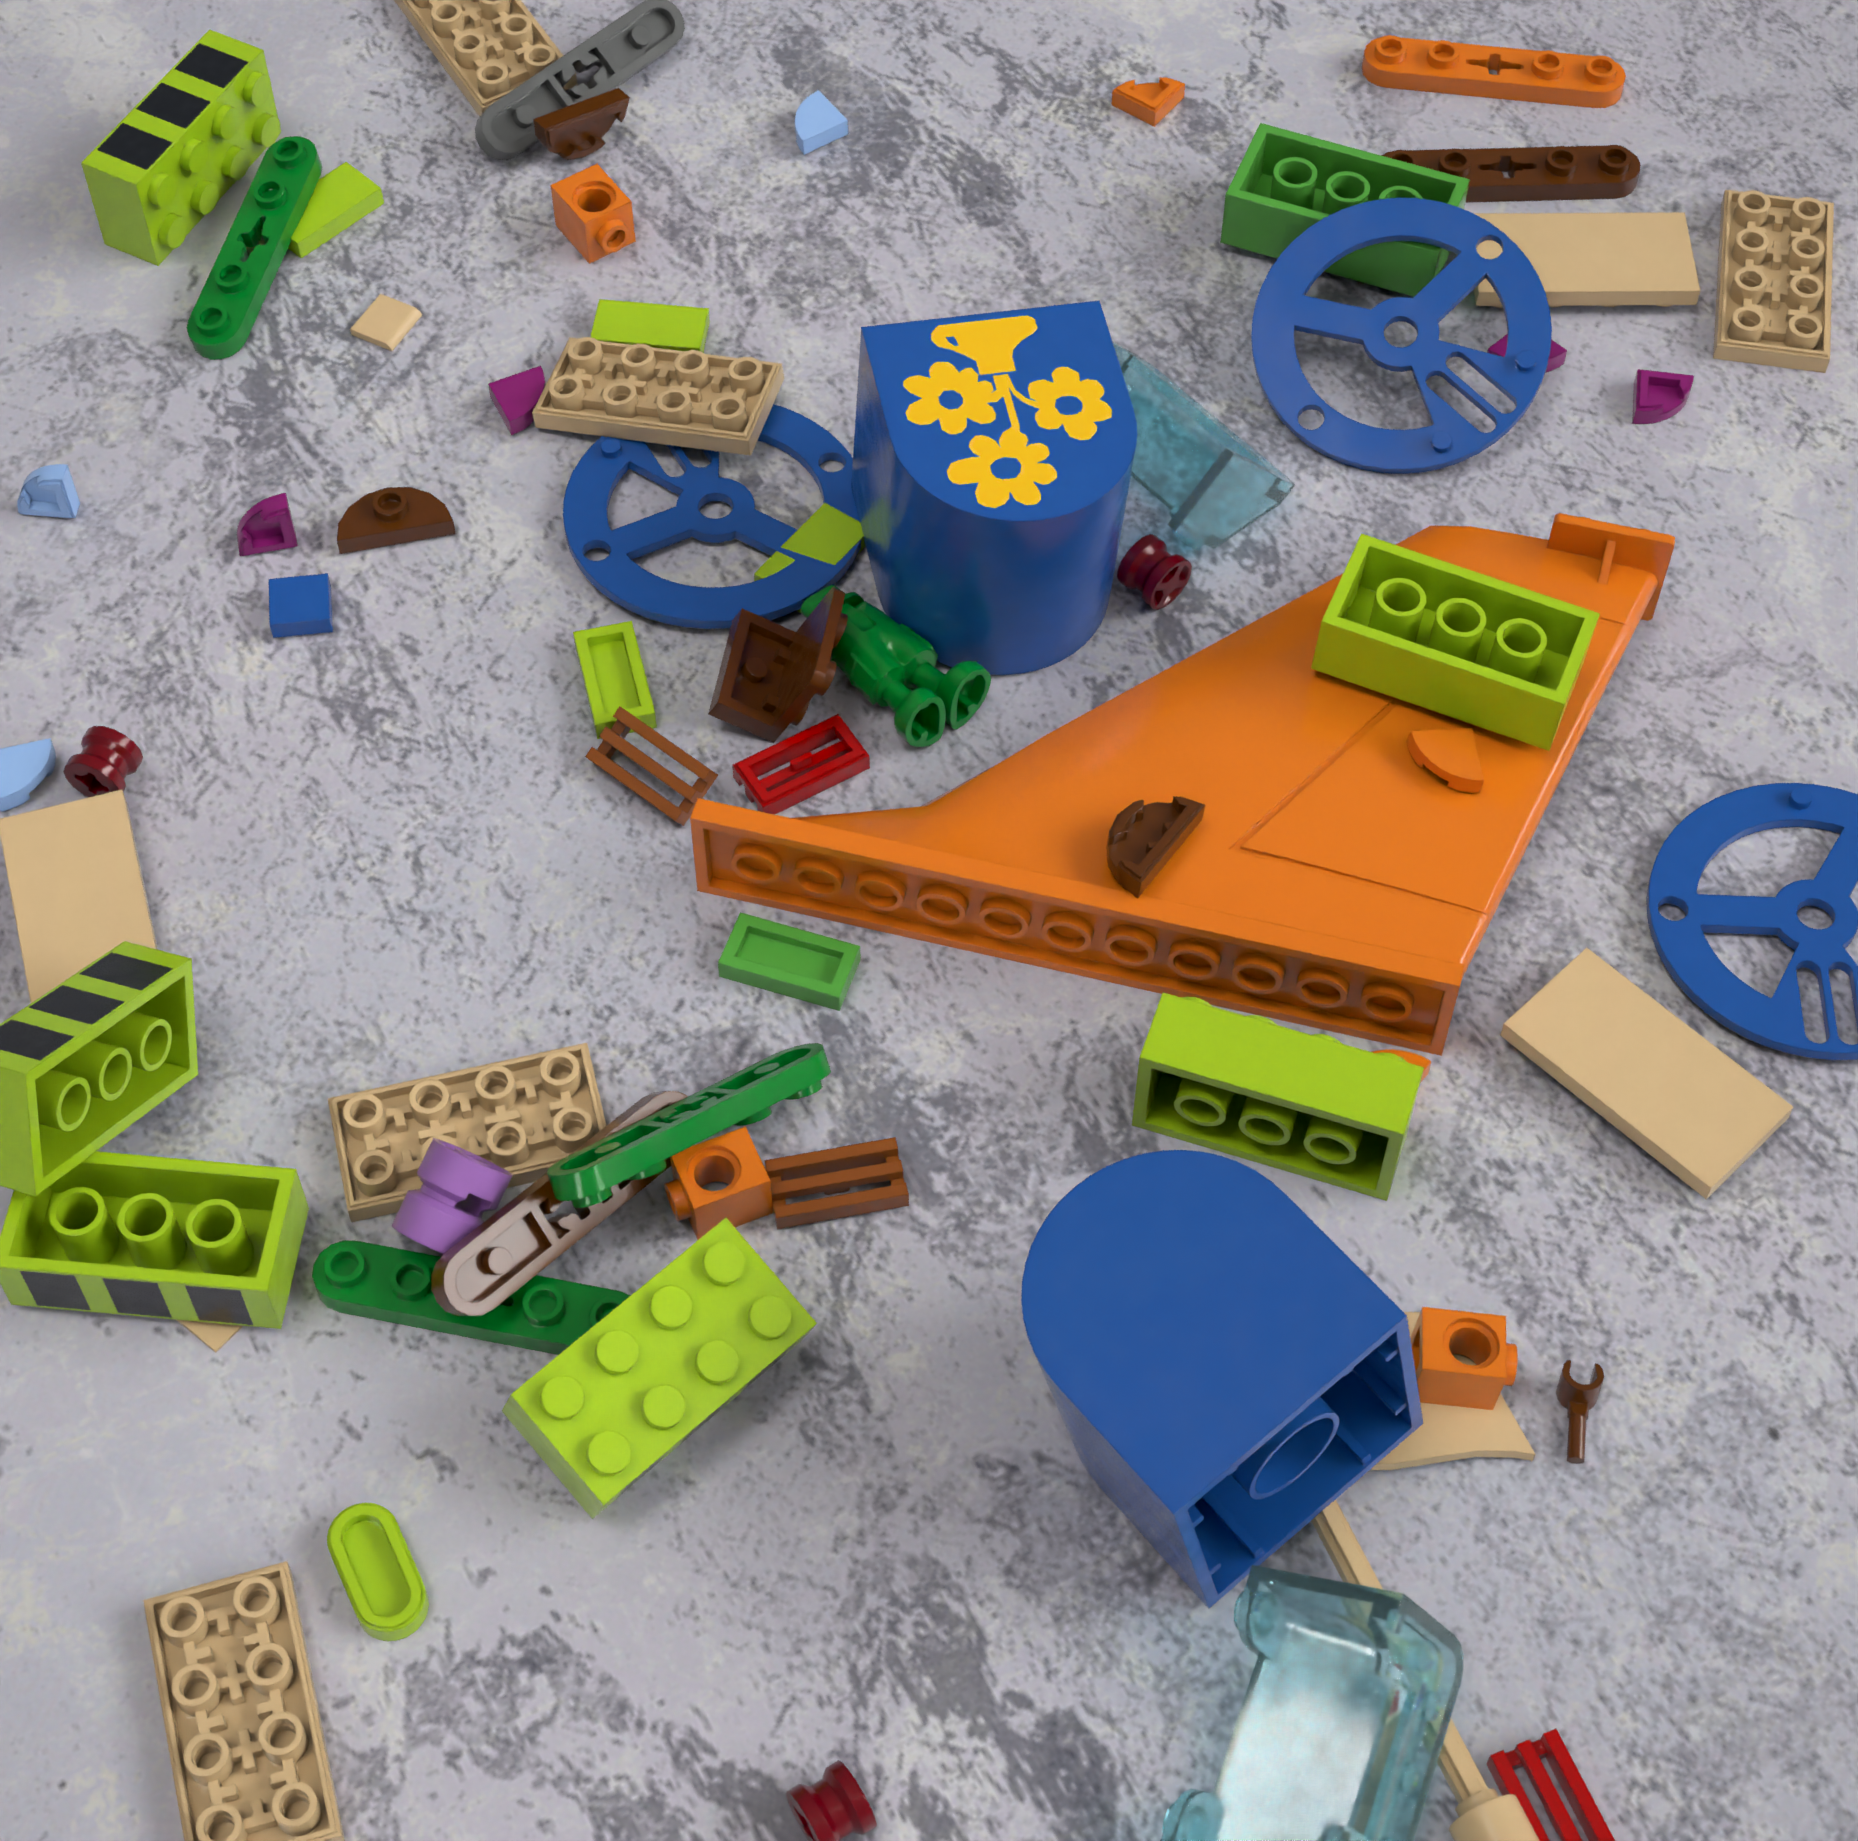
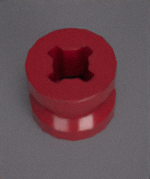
[1117,534,1192,610]
[63,726,143,797]
[786,1760,877,1841]

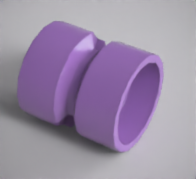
[391,1138,512,1254]

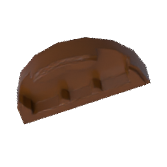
[533,88,630,160]
[337,487,456,554]
[1106,796,1205,898]

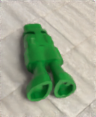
[800,585,991,747]

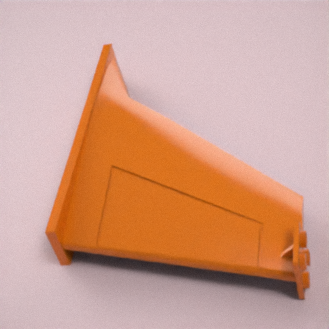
[690,513,1675,1056]

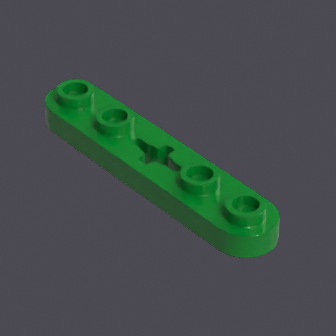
[187,136,323,360]
[547,1043,831,1208]
[312,1240,631,1355]

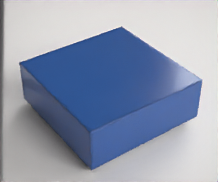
[268,573,333,638]

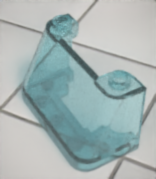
[1161,1565,1464,1841]

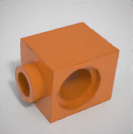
[550,164,636,264]
[664,1126,773,1240]
[1410,1307,1518,1410]

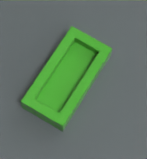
[718,912,861,1011]

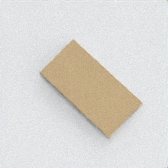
[394,0,578,117]
[1713,190,1834,373]
[1474,212,1700,308]
[532,337,784,456]
[0,790,158,1003]
[1500,947,1793,1199]
[328,1043,606,1222]
[143,1561,345,1841]

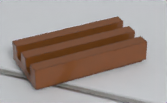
[585,706,718,826]
[764,1137,909,1229]

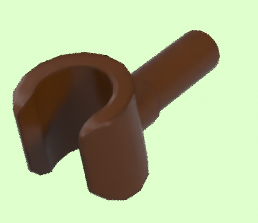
[1556,1360,1604,1464]

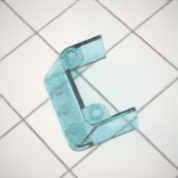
[1112,341,1295,551]

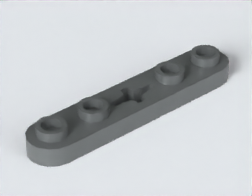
[475,0,685,160]

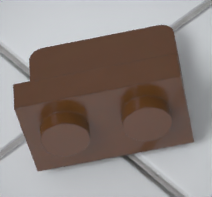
[708,587,848,743]

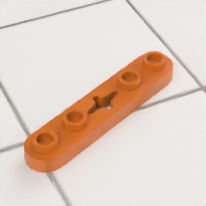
[1362,35,1626,108]

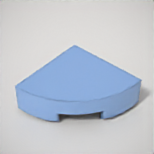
[795,90,848,155]
[17,464,80,518]
[0,738,56,812]

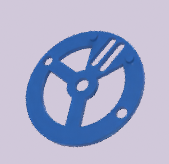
[1251,198,1552,474]
[563,404,861,629]
[1646,783,1858,1060]

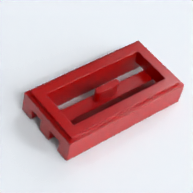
[732,714,870,815]
[1486,1729,1615,1841]

